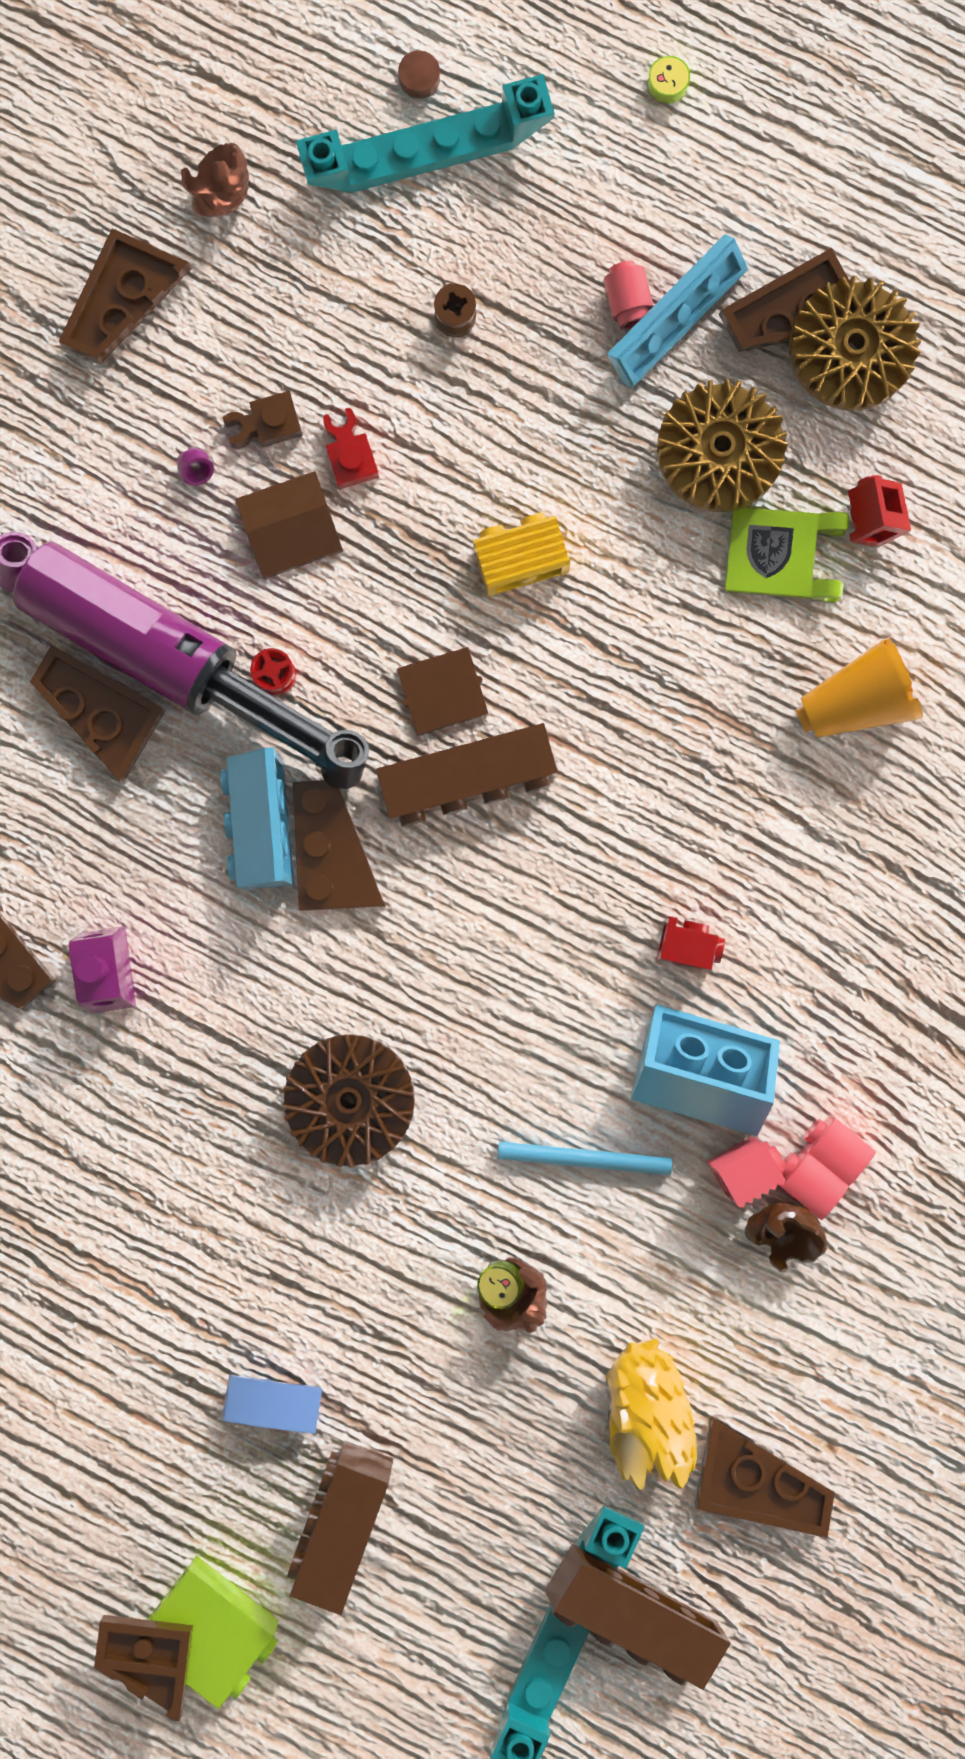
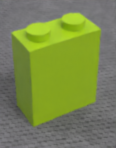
[147,1555,279,1710]

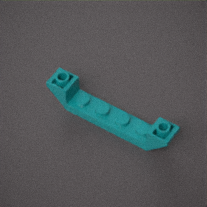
[296,74,555,193]
[490,1505,645,1759]

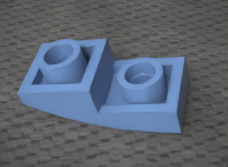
[221,1375,322,1434]

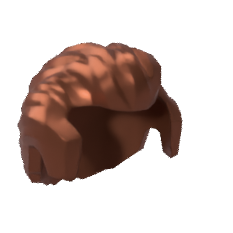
[181,142,249,218]
[479,1257,547,1333]

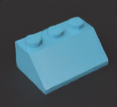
[221,747,294,890]
[631,1004,780,1137]

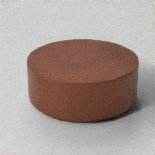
[398,50,440,98]

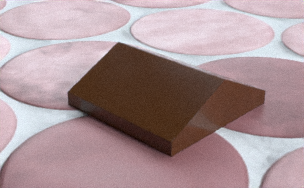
[235,471,344,579]

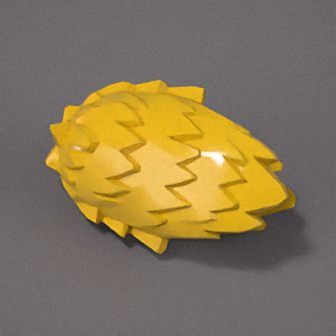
[606,1339,697,1490]

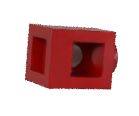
[848,475,911,547]
[656,916,725,970]

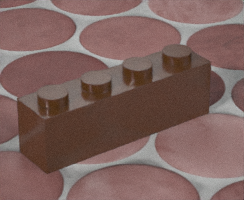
[376,723,558,827]
[545,1543,731,1690]

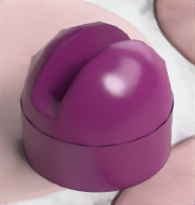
[177,447,214,486]

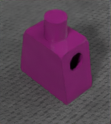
[69,926,137,1014]

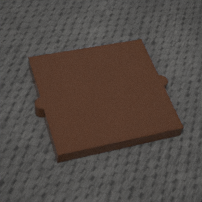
[397,647,489,736]

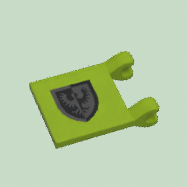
[725,508,850,603]

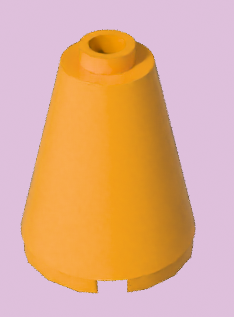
[795,637,923,738]

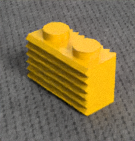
[473,513,571,597]

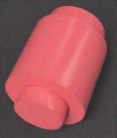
[603,261,653,330]

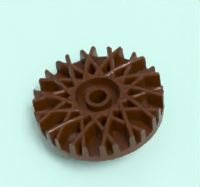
[282,1034,415,1168]

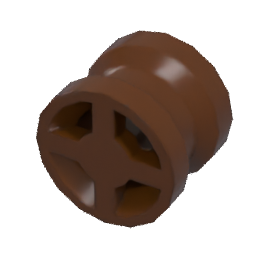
[434,283,476,337]

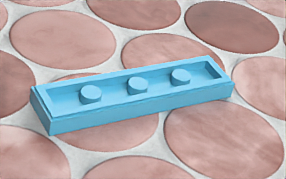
[607,234,748,388]

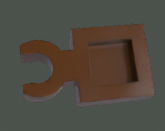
[222,390,303,449]

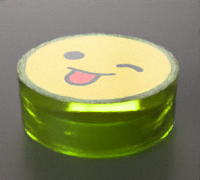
[477,1261,524,1309]

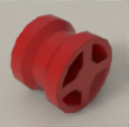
[250,648,297,696]

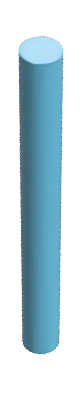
[497,1142,672,1175]

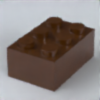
[287,1440,394,1615]

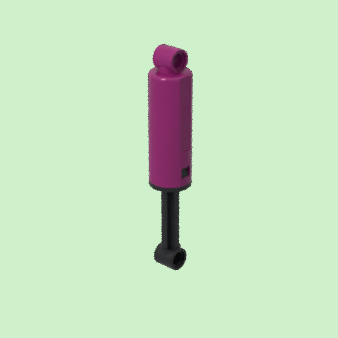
[0,532,369,789]

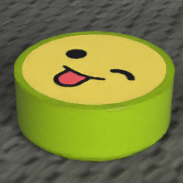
[647,55,691,104]

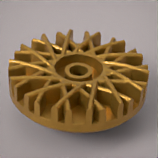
[789,275,921,411]
[656,379,788,512]

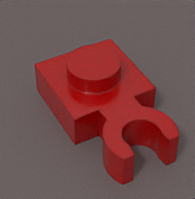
[323,407,379,490]

